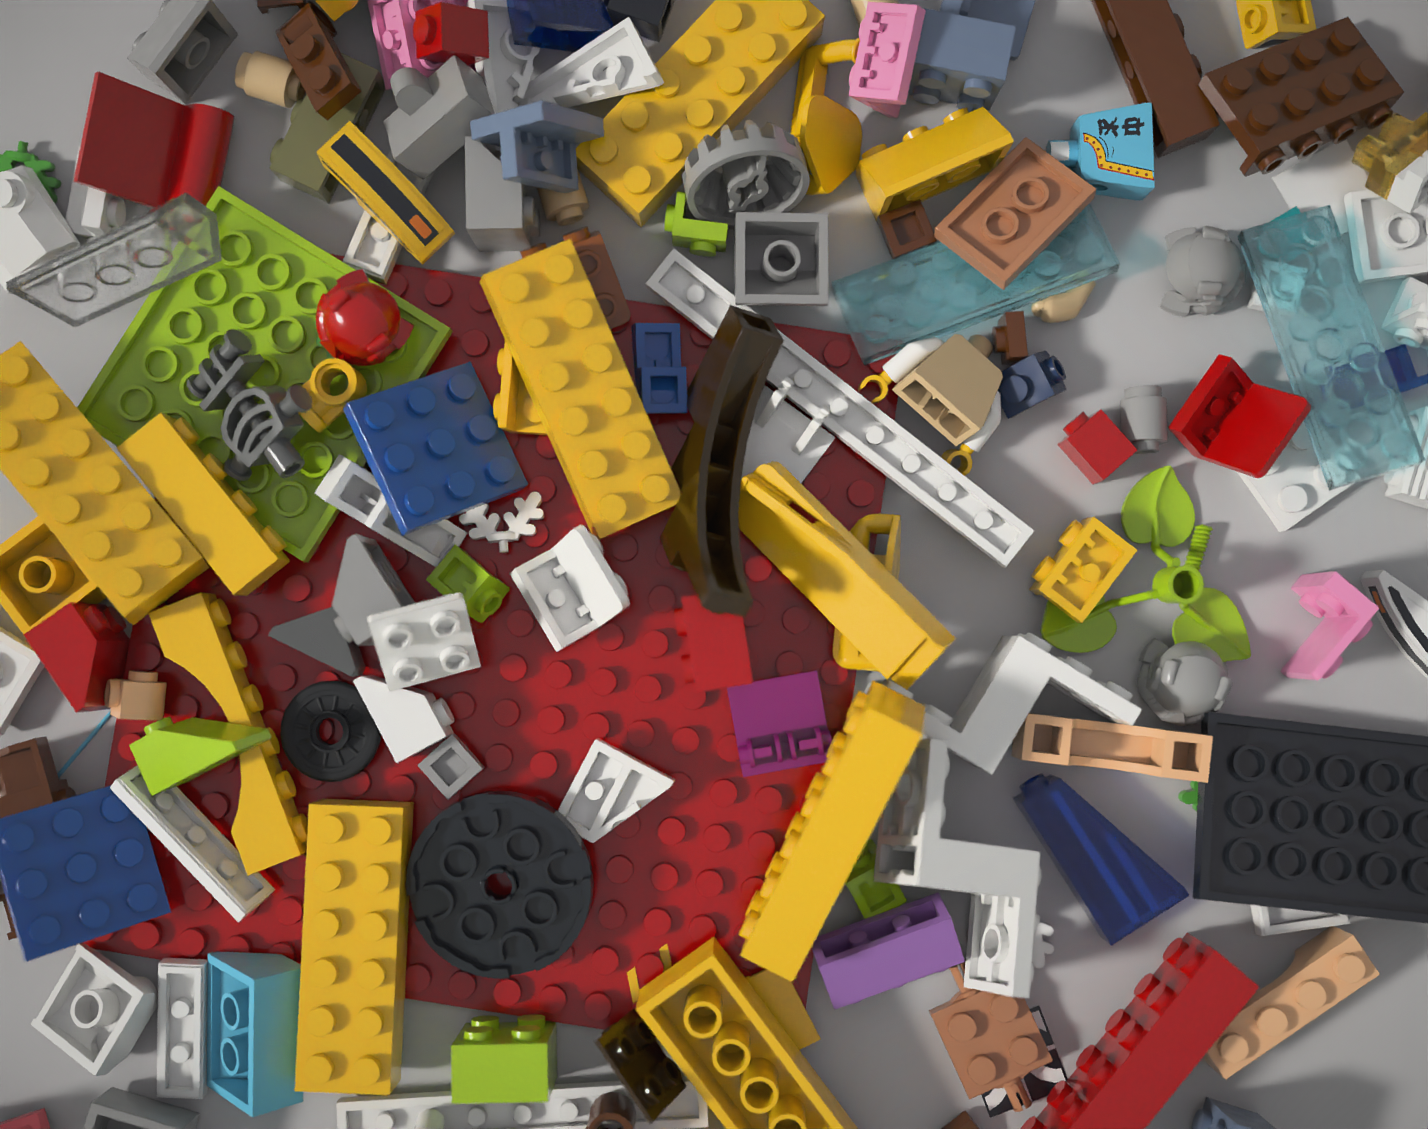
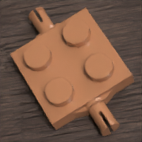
[928,959,1053,1112]

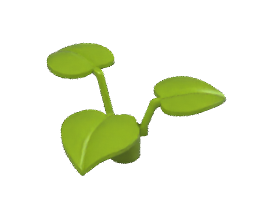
[1040,466,1251,662]

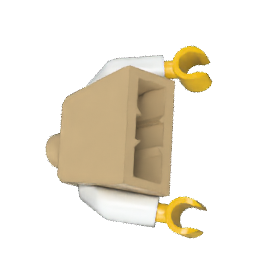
[858,334,1003,476]

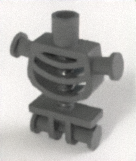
[187,329,313,481]

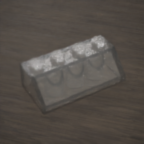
[6,193,222,328]

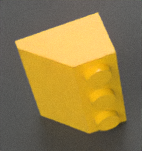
[855,107,1014,222]

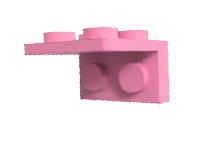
[367,0,476,90]
[848,2,926,118]
[1280,571,1379,680]

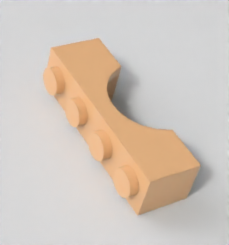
[1011,713,1213,783]
[1203,926,1380,1080]

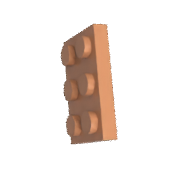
[934,137,1096,291]

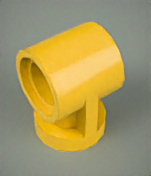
[298,358,367,433]

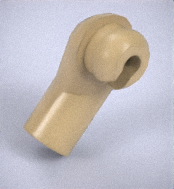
[1031,273,1096,323]

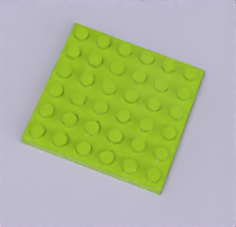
[77,186,453,562]

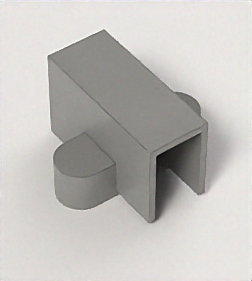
[383,55,495,180]

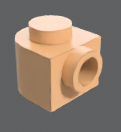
[104,671,167,720]

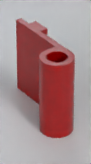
[73,72,235,222]

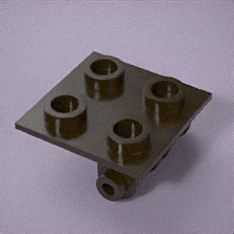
[594,1009,687,1124]

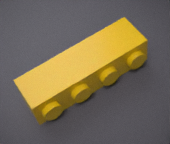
[116,412,290,596]

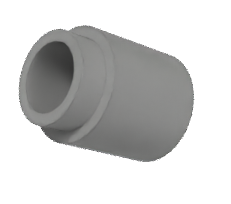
[1120,385,1168,454]

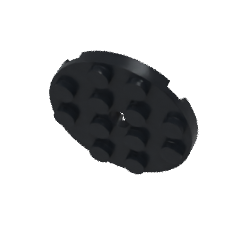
[406,790,594,979]

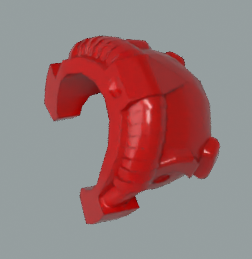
[316,269,414,366]

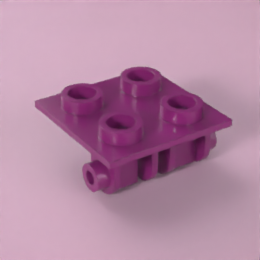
[727,670,832,777]

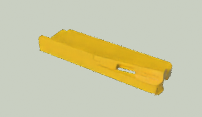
[738,461,956,690]

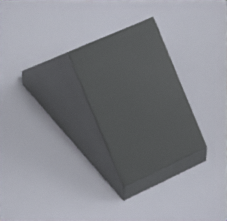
[268,607,366,677]

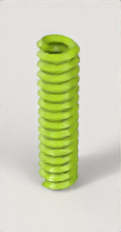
[1183,525,1213,571]

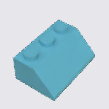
[207,951,303,1118]

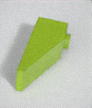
[129,717,272,796]

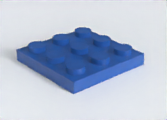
[343,362,528,536]
[0,785,171,962]

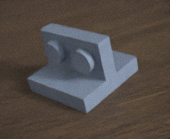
[470,100,604,193]

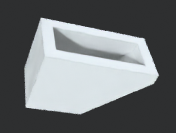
[353,675,454,763]

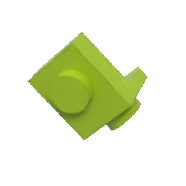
[664,191,728,257]

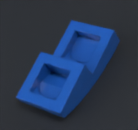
[631,323,687,414]

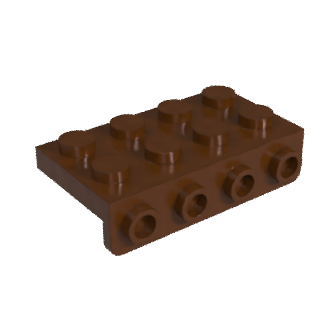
[1198,17,1404,177]

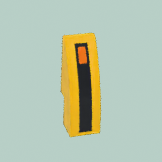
[316,121,455,265]

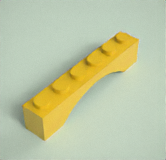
[148,592,308,875]

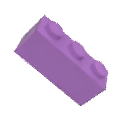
[811,892,965,1010]

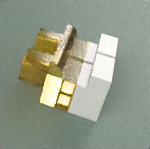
[1352,112,1428,214]

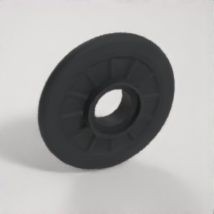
[280,681,381,782]

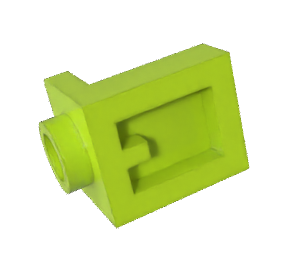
[426,545,510,623]
[845,839,907,919]

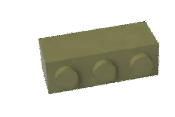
[269,52,386,204]

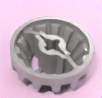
[682,120,810,229]

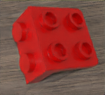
[1168,354,1311,478]

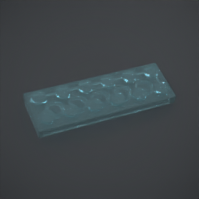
[831,203,1120,365]
[1237,205,1426,490]

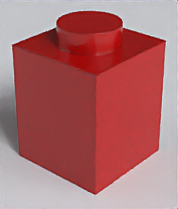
[413,2,489,65]
[1057,409,1138,485]

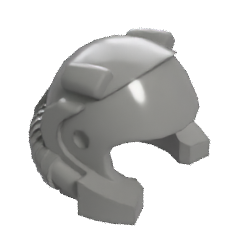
[1159,226,1247,317]
[1137,638,1233,727]

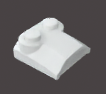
[0,165,80,294]
[31,943,158,1076]

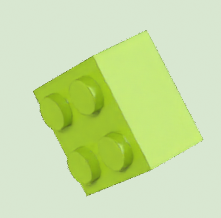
[451,1014,557,1104]

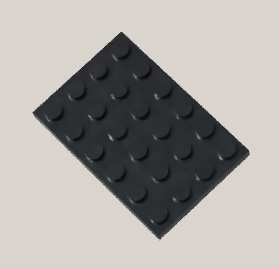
[1193,712,1428,923]

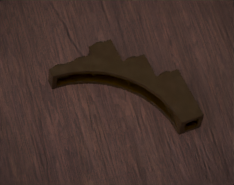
[659,305,784,617]

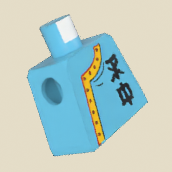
[1046,103,1155,200]

